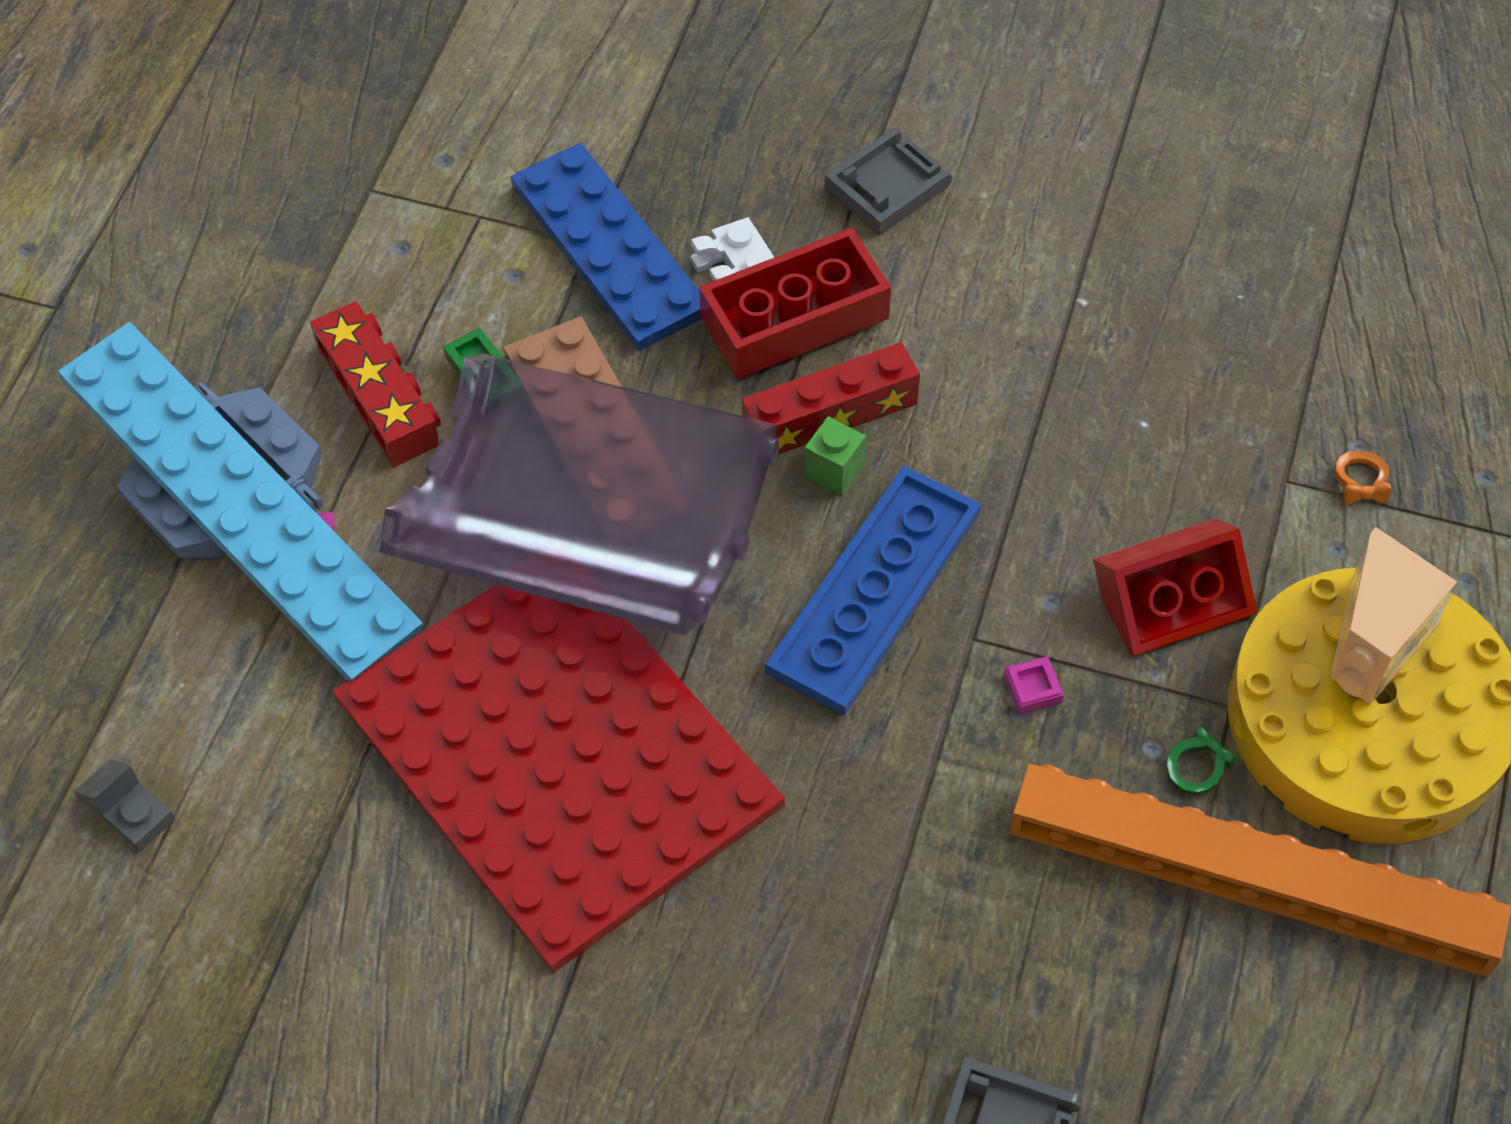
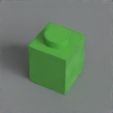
[804,416,866,496]

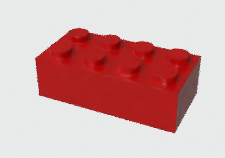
[699,227,891,379]

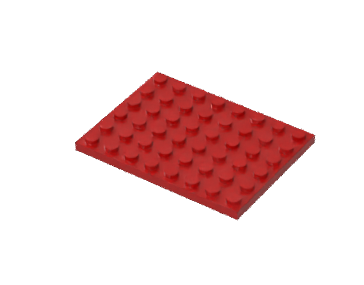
[333,543,785,973]

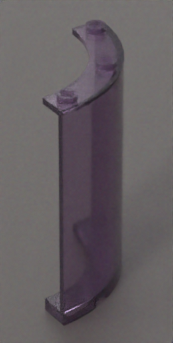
[379,353,779,635]

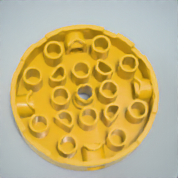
[1227,567,1511,844]

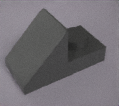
[74,759,175,852]

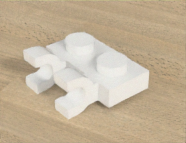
[690,217,774,281]

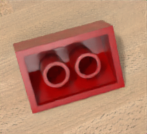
[1093,518,1258,656]

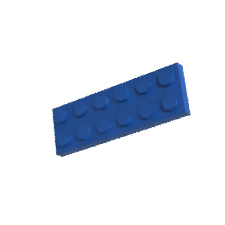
[510,142,701,351]
[765,465,981,716]

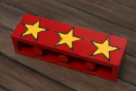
[310,301,441,468]
[742,342,920,462]

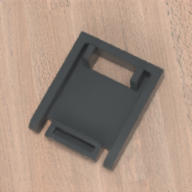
[824,128,952,236]
[943,1057,1082,1124]

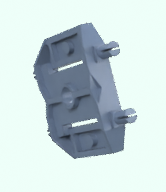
[117,382,324,559]

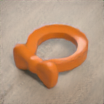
[1335,450,1391,505]

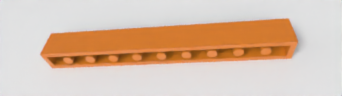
[1009,763,1511,978]

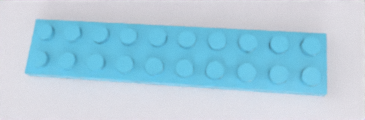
[58,322,423,681]

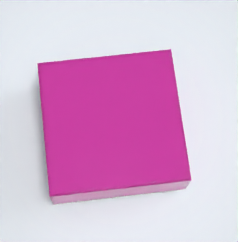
[1003,656,1064,714]

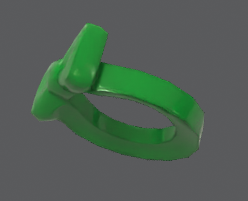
[1167,727,1236,795]

